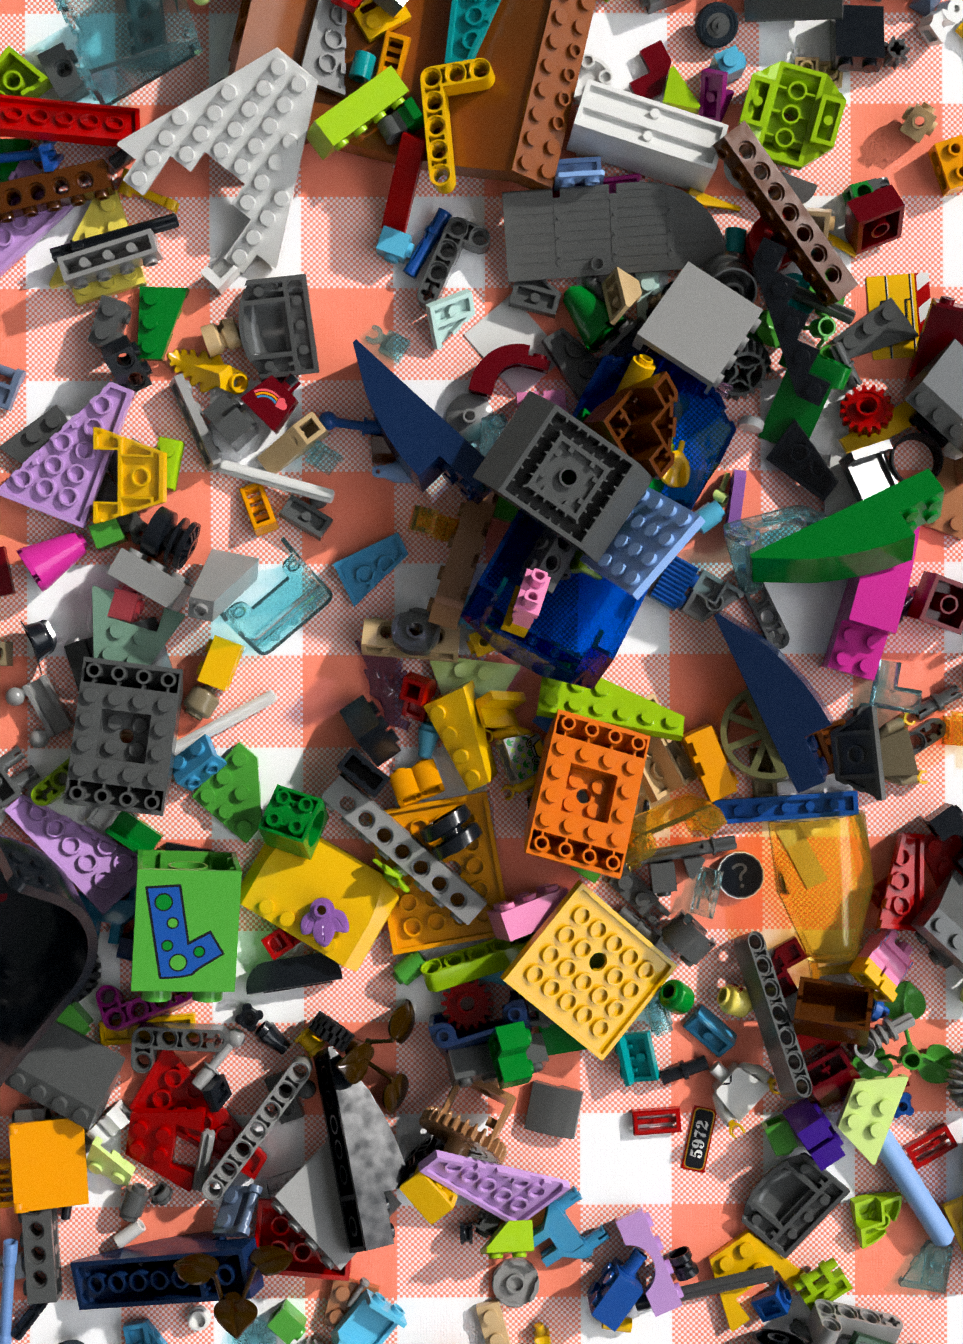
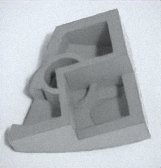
[678,569,745,623]

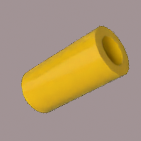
[615,354,656,394]

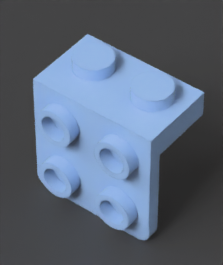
[553,156,605,191]

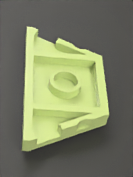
[429,658,521,699]
[835,1074,909,1165]

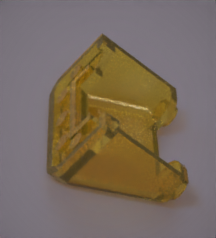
[625,792,727,872]

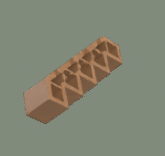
[426,491,499,630]

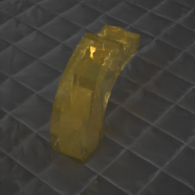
[407,505,460,542]

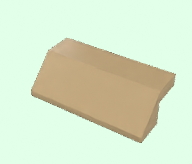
[641,692,697,803]

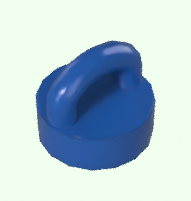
[871,998,890,1022]

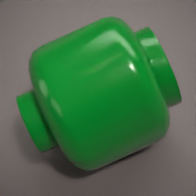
[658,979,695,1015]

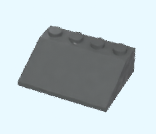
[900,338,963,453]
[910,869,963,974]
[5,1021,126,1130]

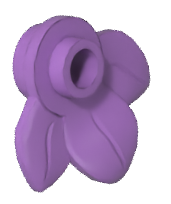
[300,898,349,947]

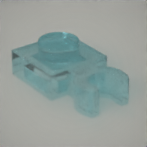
[366,325,411,364]

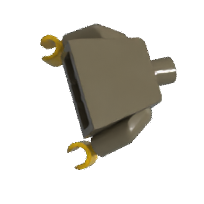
[879,711,928,786]

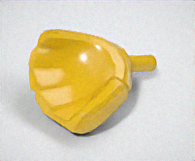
[661,440,691,488]

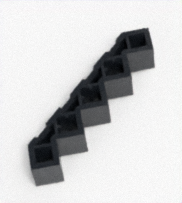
[752,237,832,406]

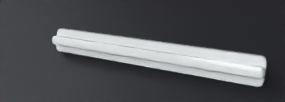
[220,460,335,503]
[175,690,278,756]

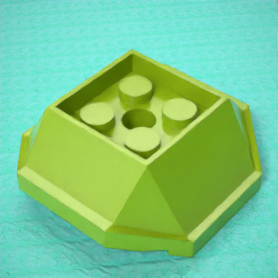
[738,61,847,170]

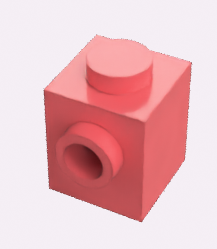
[107,585,145,623]

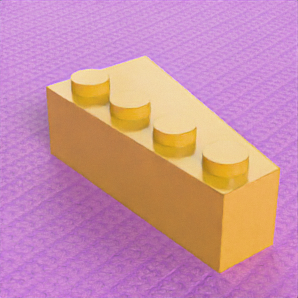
[423,680,498,791]

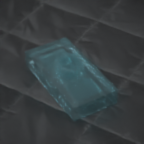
[689,866,724,919]

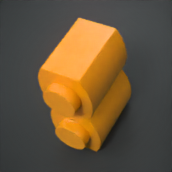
[388,759,445,808]

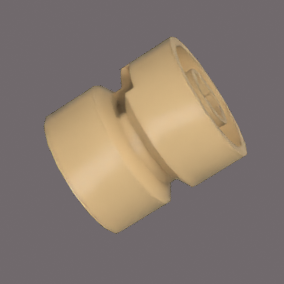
[200,316,243,357]

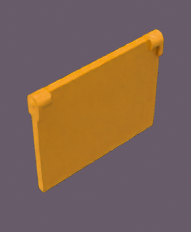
[8,1117,89,1214]

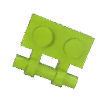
[793,1257,853,1311]

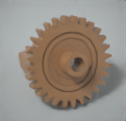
[418,1080,516,1165]

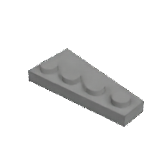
[300,0,347,98]

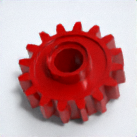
[839,384,894,438]
[441,979,494,1031]

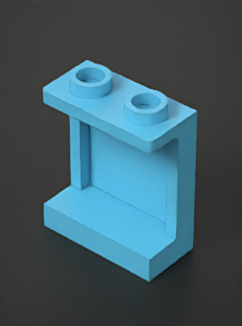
[330,1288,407,1344]

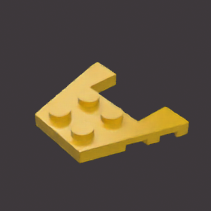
[93,427,167,524]
[708,1229,805,1332]

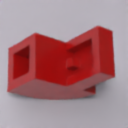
[399,672,436,723]

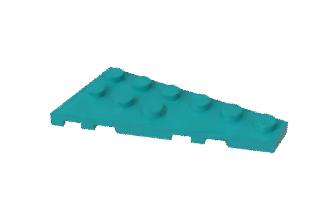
[444,0,501,64]

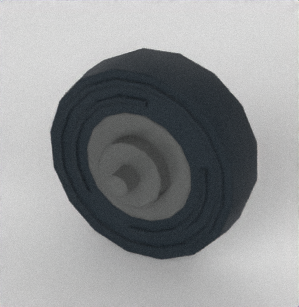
[695,2,739,48]

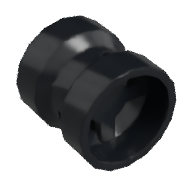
[667,1246,699,1281]

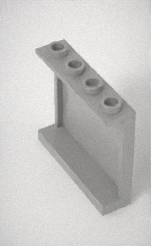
[632,261,763,394]
[269,1136,402,1270]

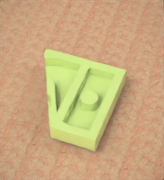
[86,1136,136,1187]

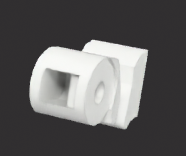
[917,0,963,47]
[86,1099,132,1146]

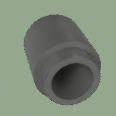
[119,1183,150,1222]

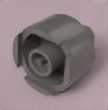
[661,909,717,967]

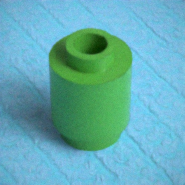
[392,951,426,986]

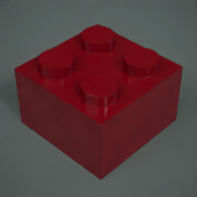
[844,184,905,255]
[907,571,963,635]

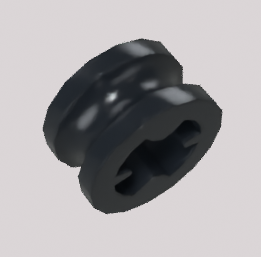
[460,1222,473,1245]

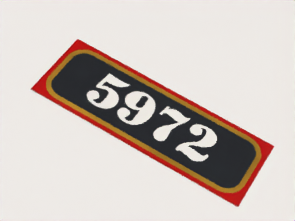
[681,1105,717,1173]

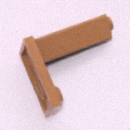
[921,456,963,540]

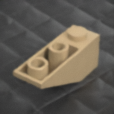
[257,411,329,474]

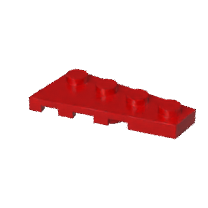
[876,832,924,932]

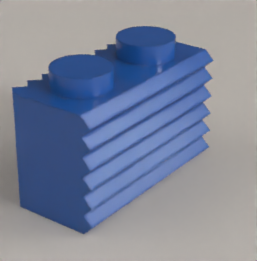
[648,556,700,611]

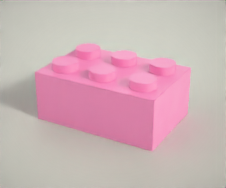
[487,883,568,942]

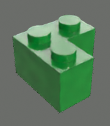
[487,1021,534,1090]

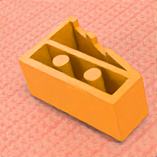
[681,724,738,803]

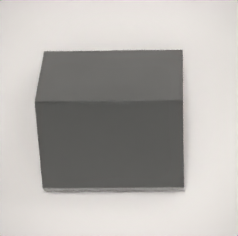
[681,855,705,880]

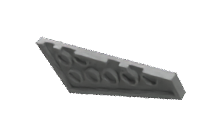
[0,405,144,535]

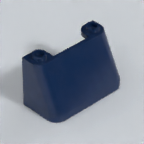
[428,989,532,1057]

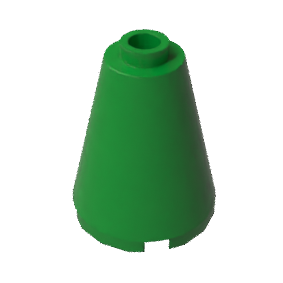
[563,285,627,353]

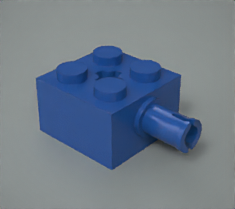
[587,1247,647,1332]

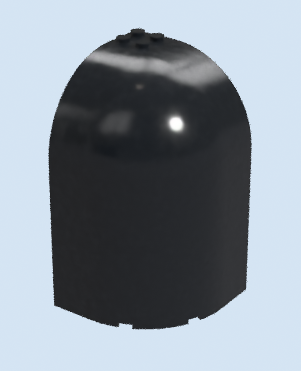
[0,834,98,1087]

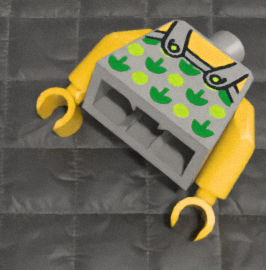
[486,725,545,800]

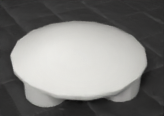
[573,53,613,103]

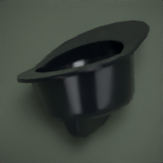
[20,620,57,675]

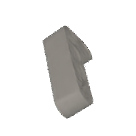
[807,1299,903,1344]

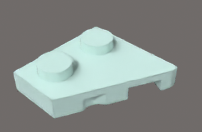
[425,289,475,350]

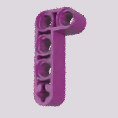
[96,985,194,1032]

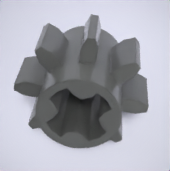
[883,36,910,70]

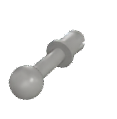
[191,1028,245,1092]

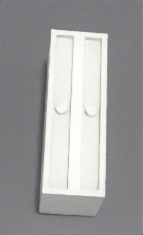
[566,79,729,193]

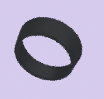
[889,433,944,482]

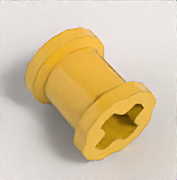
[293,1025,326,1058]

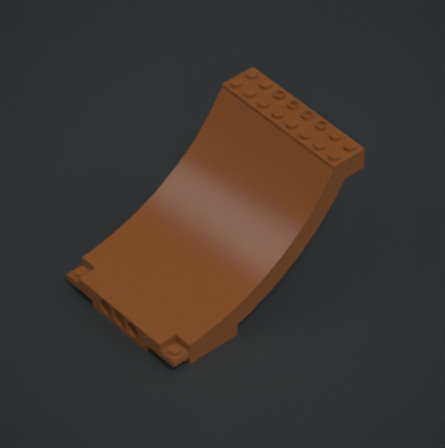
[227,0,596,190]

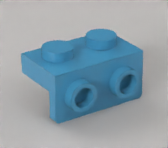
[172,734,227,791]

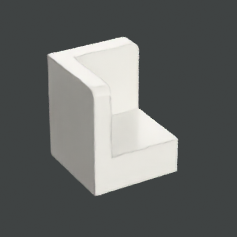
[200,258,241,295]

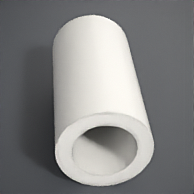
[114,1218,146,1248]

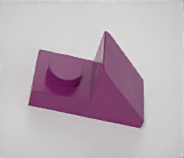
[698,68,734,122]

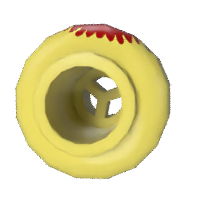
[717,983,753,1018]

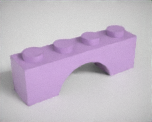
[616,1207,684,1317]

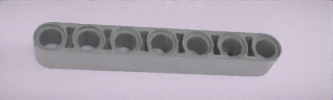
[202,1055,313,1201]

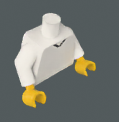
[709,1061,781,1139]

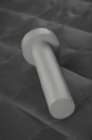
[347,1277,370,1307]

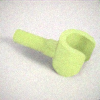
[713,472,731,507]

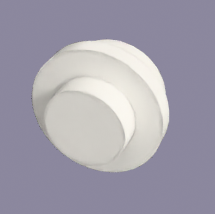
[187,1305,212,1331]

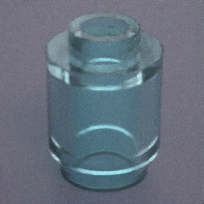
[643,998,673,1037]

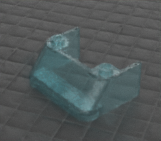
[220,537,333,655]

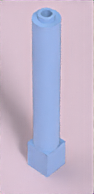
[842,1096,955,1247]

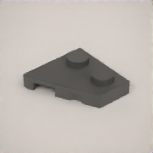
[509,279,562,319]

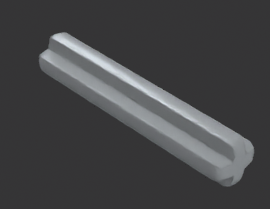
[192,1128,215,1192]

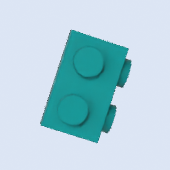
[614,1030,660,1087]

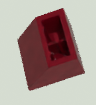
[805,1044,861,1108]

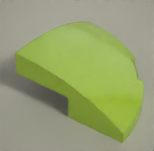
[850,1192,902,1249]

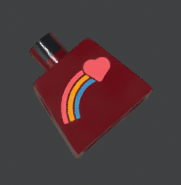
[240,373,301,434]

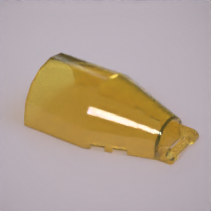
[768,809,874,979]

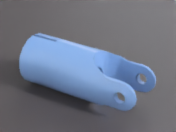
[372,461,413,483]

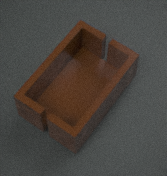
[793,976,874,1047]

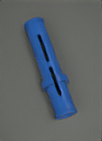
[402,208,452,279]

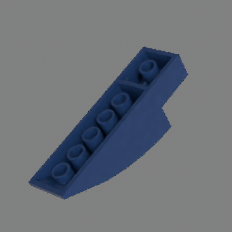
[353,339,492,505]
[714,610,833,793]
[70,1231,264,1310]

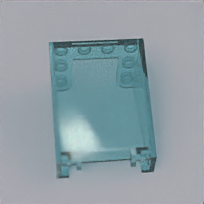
[54,0,203,105]

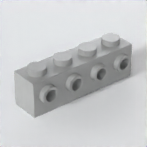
[57,228,164,289]

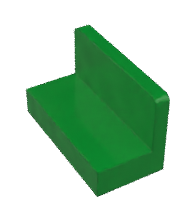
[105,811,164,854]

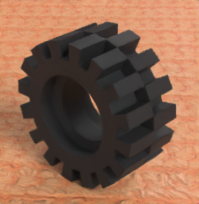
[308,1011,355,1052]

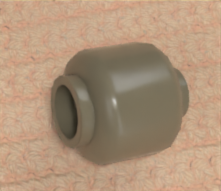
[183,684,219,721]

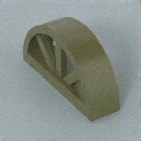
[720,688,789,783]

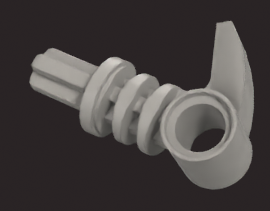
[847,1012,916,1073]

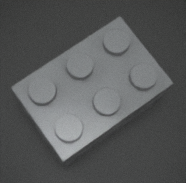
[107,547,194,612]

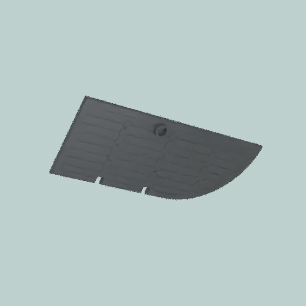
[502,182,727,282]

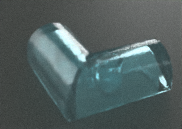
[869,659,923,715]

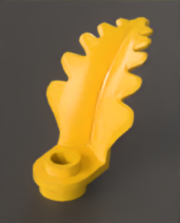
[167,349,248,395]

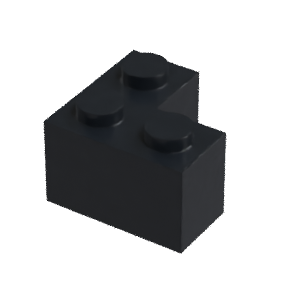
[339,695,402,767]

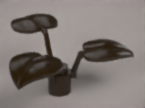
[335,999,415,1114]
[173,1245,293,1339]

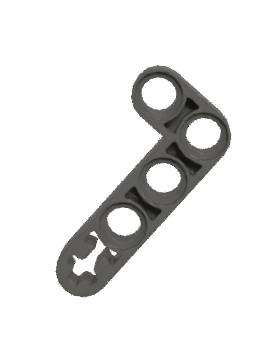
[417,217,490,310]
[131,1022,230,1073]

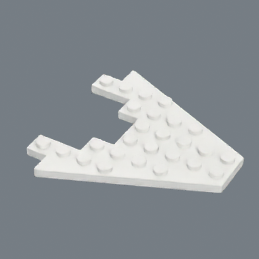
[117,47,318,273]

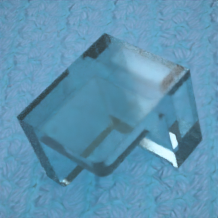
[305,440,344,476]

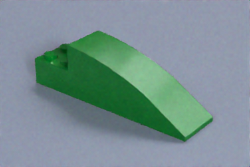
[750,468,945,583]

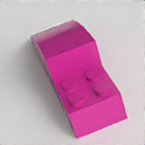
[821,526,920,681]

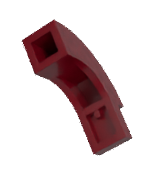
[468,344,551,399]

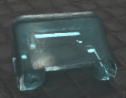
[723,505,828,595]

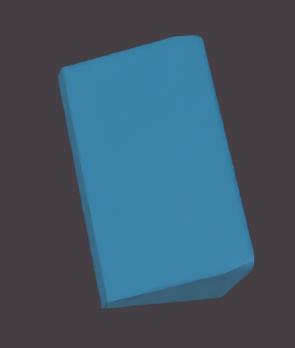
[683,1005,737,1058]

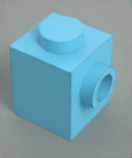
[710,45,746,84]
[376,225,415,265]

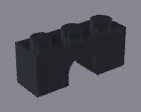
[922,803,963,875]

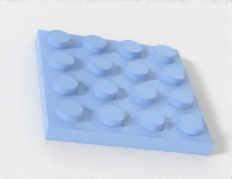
[579,487,706,600]

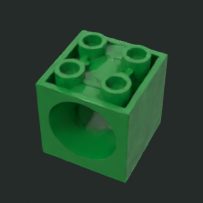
[258,784,329,860]

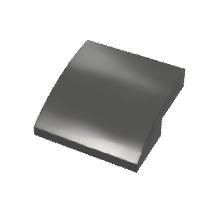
[524,1080,584,1139]

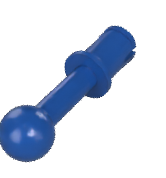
[319,411,382,436]

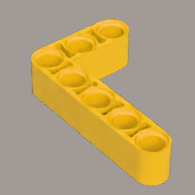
[420,58,495,194]

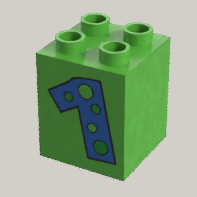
[131,849,242,1003]

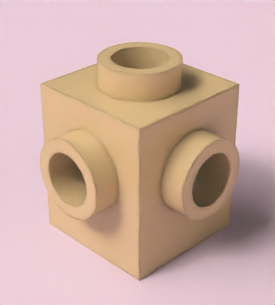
[899,102,938,143]

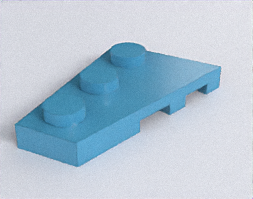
[333,532,408,607]

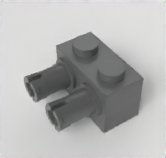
[0,745,40,809]

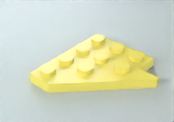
[49,190,147,306]

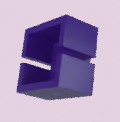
[782,1098,846,1171]

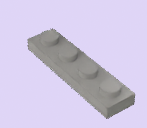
[169,374,222,472]

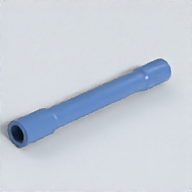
[0,1238,18,1344]

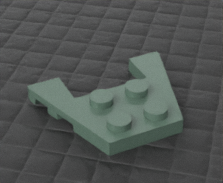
[91,585,185,665]

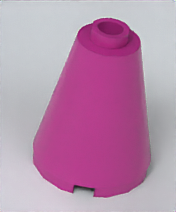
[16,532,89,592]

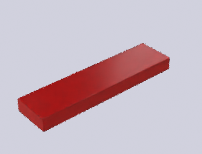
[381,132,426,233]

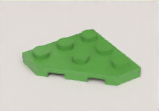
[192,742,263,843]

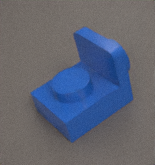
[751,1281,792,1322]

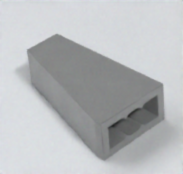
[188,549,259,622]

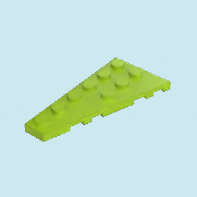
[536,652,685,742]

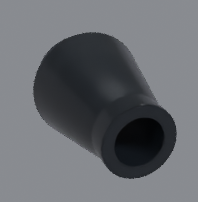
[254,1020,291,1055]

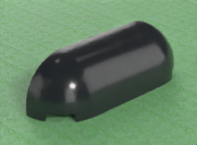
[246,953,343,995]

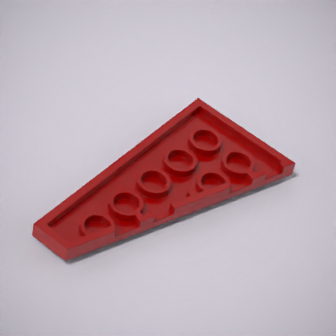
[129,1050,268,1180]

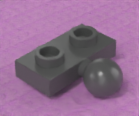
[279,494,333,541]
[264,1070,316,1124]

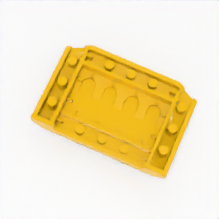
[240,836,400,972]

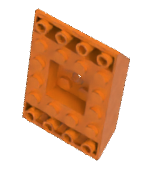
[524,709,651,879]

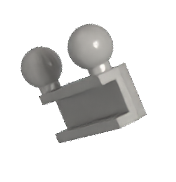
[5,675,74,748]

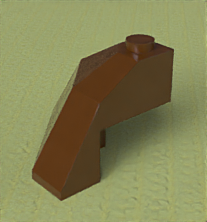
[583,371,678,480]

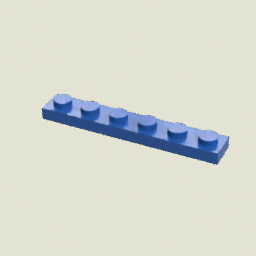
[712,790,859,825]

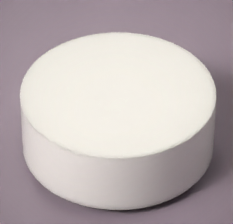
[739,415,765,433]

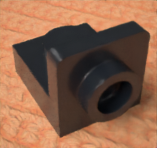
[202,1074,232,1112]

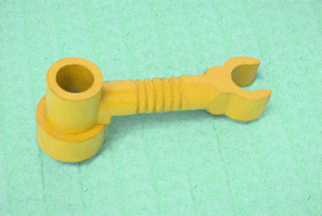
[117,168,180,213]

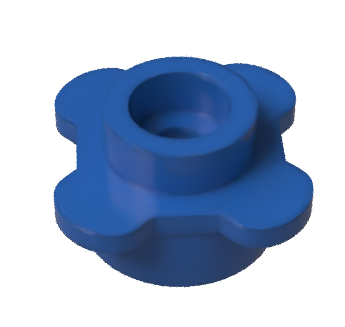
[894,1092,914,1118]

